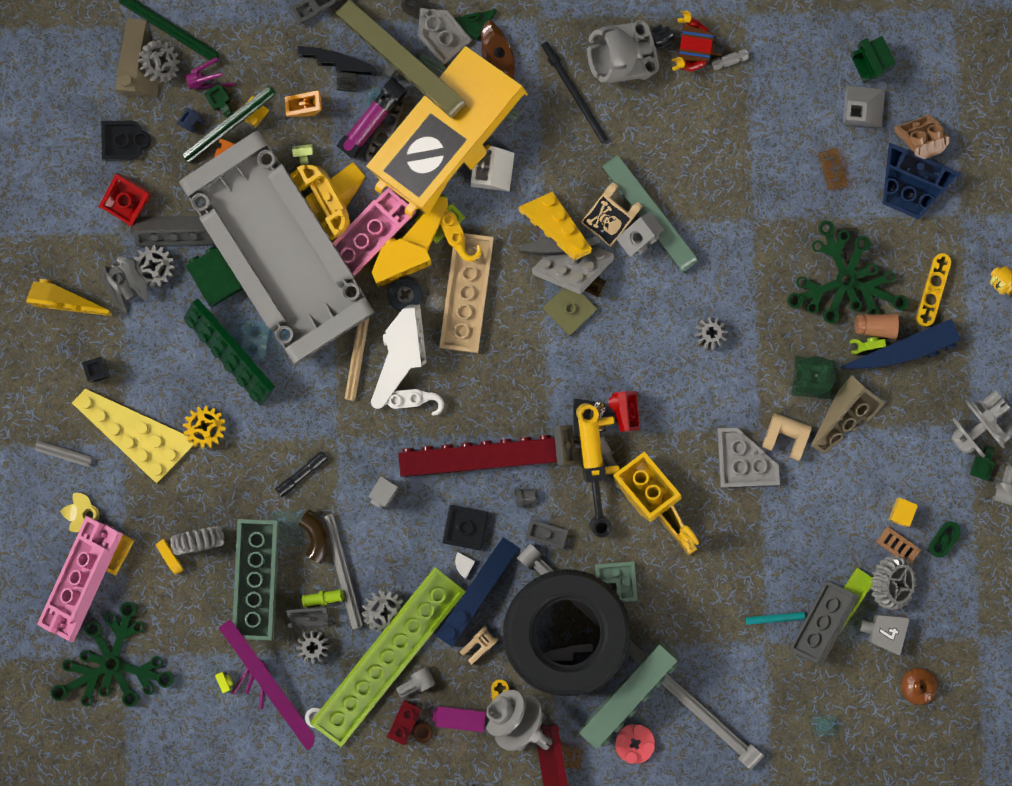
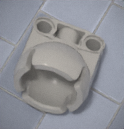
[587,20,659,84]

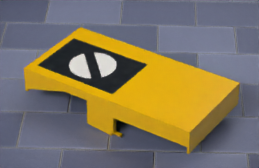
[366,46,528,218]

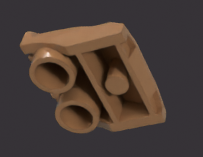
[894,114,949,159]

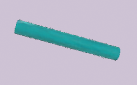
[745,612,805,625]

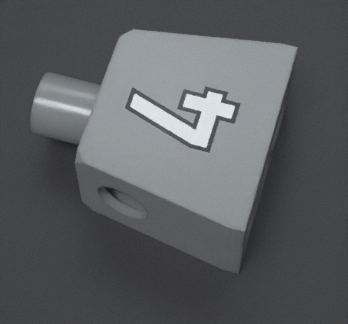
[859,615,909,655]

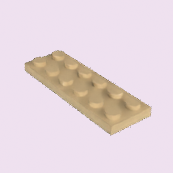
[439,233,494,353]

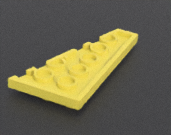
[72,389,194,484]

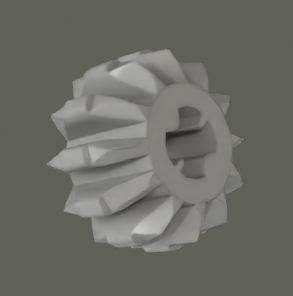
[694,317,728,350]
[296,631,330,665]

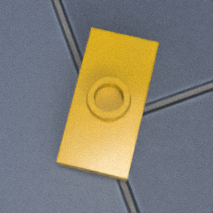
[106,534,135,576]

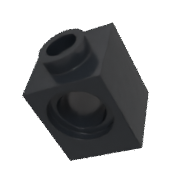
[82,357,110,383]

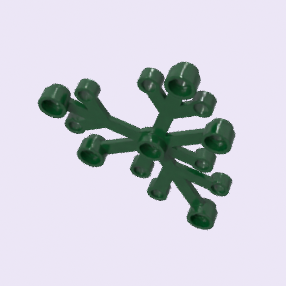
[787,220,909,324]
[51,602,174,707]

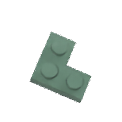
[595,561,638,602]

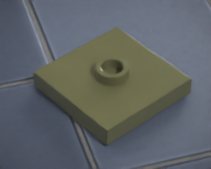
[542,288,597,336]

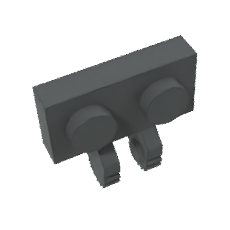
[554,425,582,466]

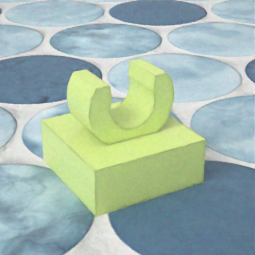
[292,144,313,165]

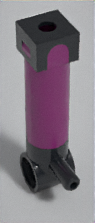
[336,78,408,159]

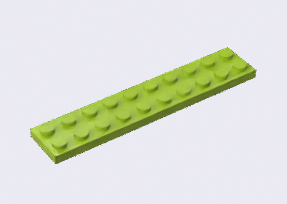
[310,567,466,747]

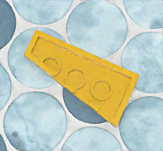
[519,191,592,261]

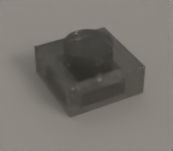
[336,72,357,92]

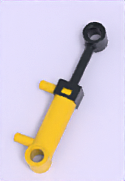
[576,403,620,538]

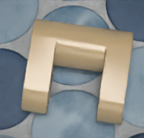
[762,413,812,461]

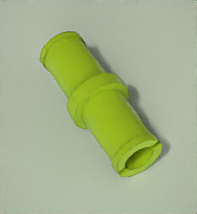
[302,589,344,608]

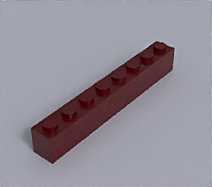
[398,435,557,477]

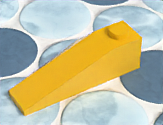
[305,162,366,223]
[26,279,112,316]

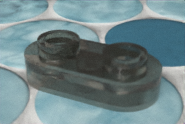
[401,0,437,20]

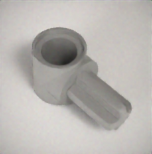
[992,466,1012,506]
[396,666,437,698]

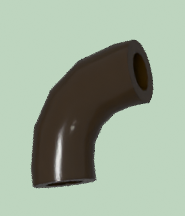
[299,509,330,564]

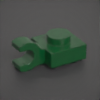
[204,83,233,118]
[969,445,995,481]

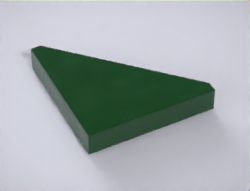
[454,9,497,41]

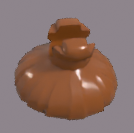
[901,668,938,705]

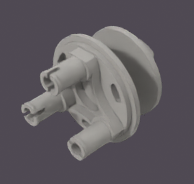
[952,390,1012,458]
[485,690,552,751]

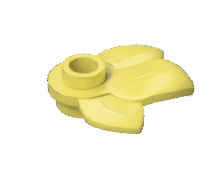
[60,493,100,532]

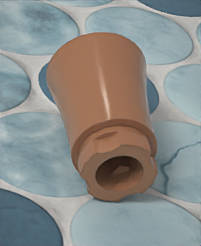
[855,313,899,340]

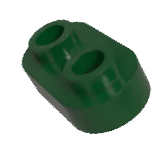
[928,521,961,557]

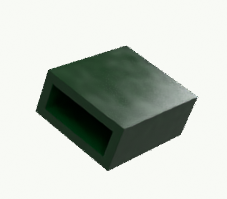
[186,246,243,308]

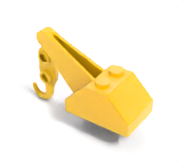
[372,197,482,288]
[613,452,699,555]

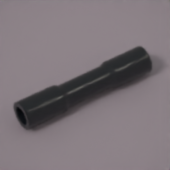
[275,451,328,497]

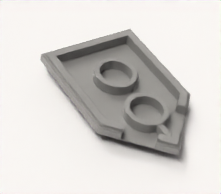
[418,8,472,66]

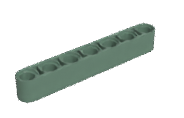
[601,155,698,273]

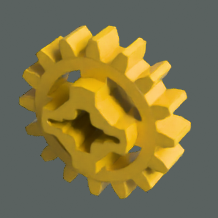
[183,406,226,449]

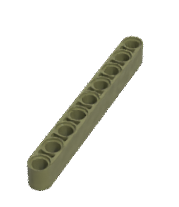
[335,0,466,118]

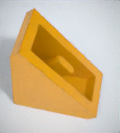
[285,91,322,117]

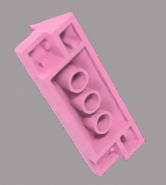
[333,187,416,277]
[37,516,123,642]

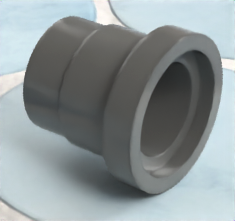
[514,488,536,508]

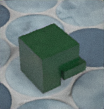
[850,36,896,83]

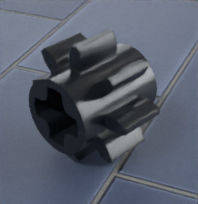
[652,24,674,50]

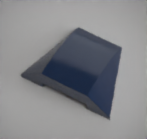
[883,142,961,219]

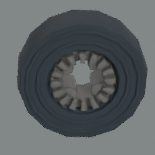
[388,278,423,312]

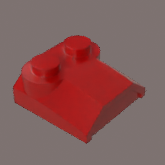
[98,173,151,227]
[608,391,640,432]

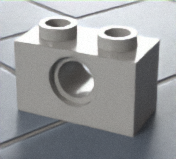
[616,212,664,257]
[368,477,399,509]

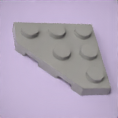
[532,247,614,294]
[717,428,780,488]

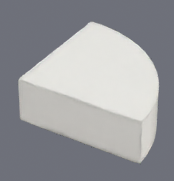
[455,552,475,579]

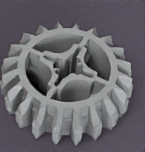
[170,526,224,555]
[870,556,917,610]

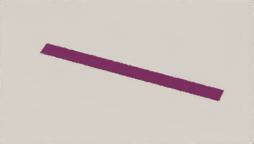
[219,619,315,750]

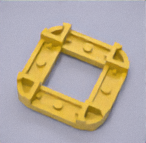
[289,165,350,241]

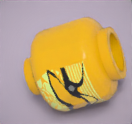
[990,266,1012,295]

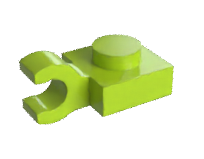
[849,337,886,355]

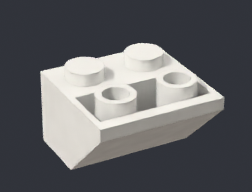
[471,145,515,192]

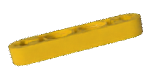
[916,253,951,327]

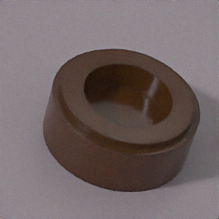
[413,722,433,743]

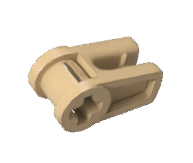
[460,625,499,665]

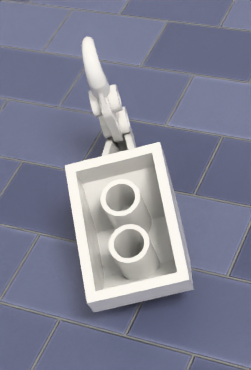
[371,304,444,416]

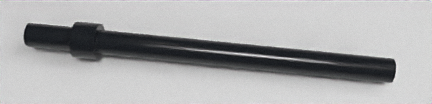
[541,41,608,143]

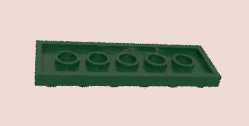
[184,298,275,406]

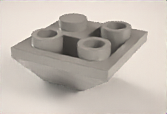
[843,86,885,128]

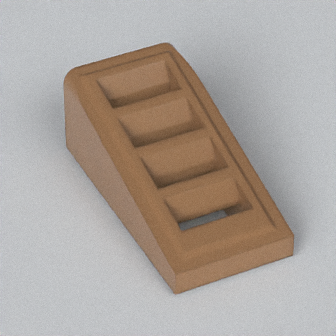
[876,526,921,563]

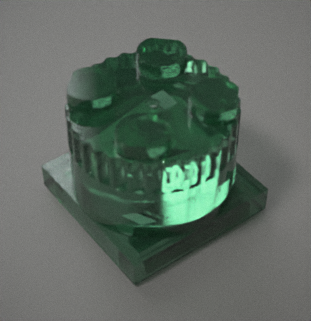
[791,356,836,400]

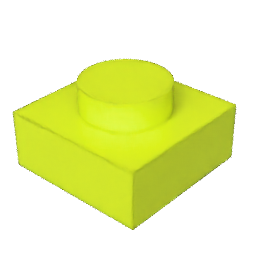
[215,671,233,693]

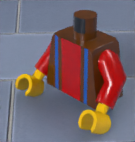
[672,11,723,72]

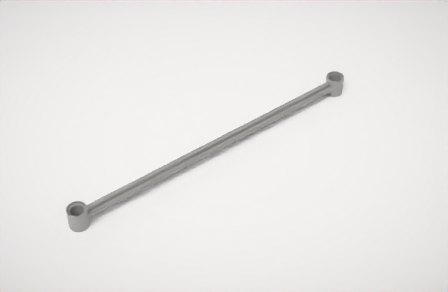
[517,544,764,770]

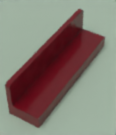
[537,723,568,786]

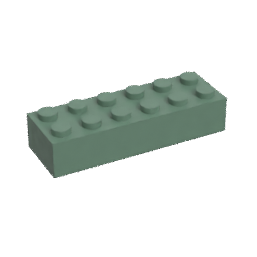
[233,519,280,640]
[579,639,679,749]

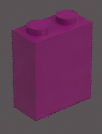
[432,705,486,732]

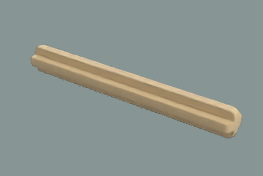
[345,318,369,401]

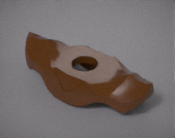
[481,20,515,80]

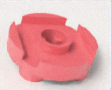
[615,724,655,764]

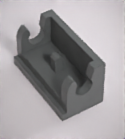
[287,607,329,630]

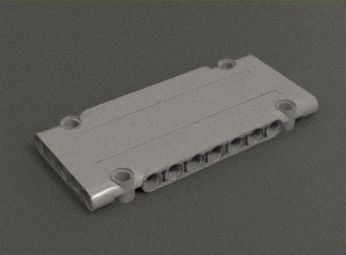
[179,130,375,365]

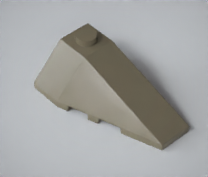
[115,18,159,98]
[811,375,886,454]

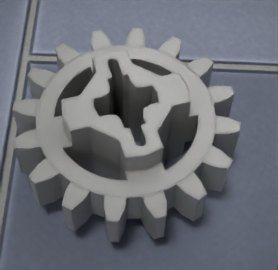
[138,40,180,83]
[134,245,175,288]
[362,589,403,633]

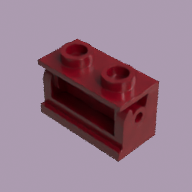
[387,700,422,746]

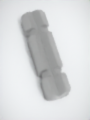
[711,49,749,70]

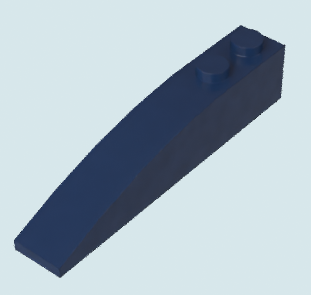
[841,319,961,370]
[436,538,519,647]

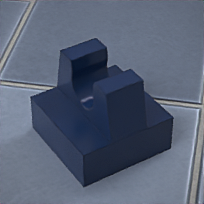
[177,108,204,133]

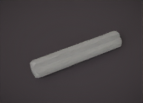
[35,441,93,467]

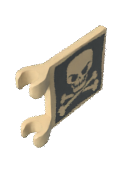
[581,182,643,247]

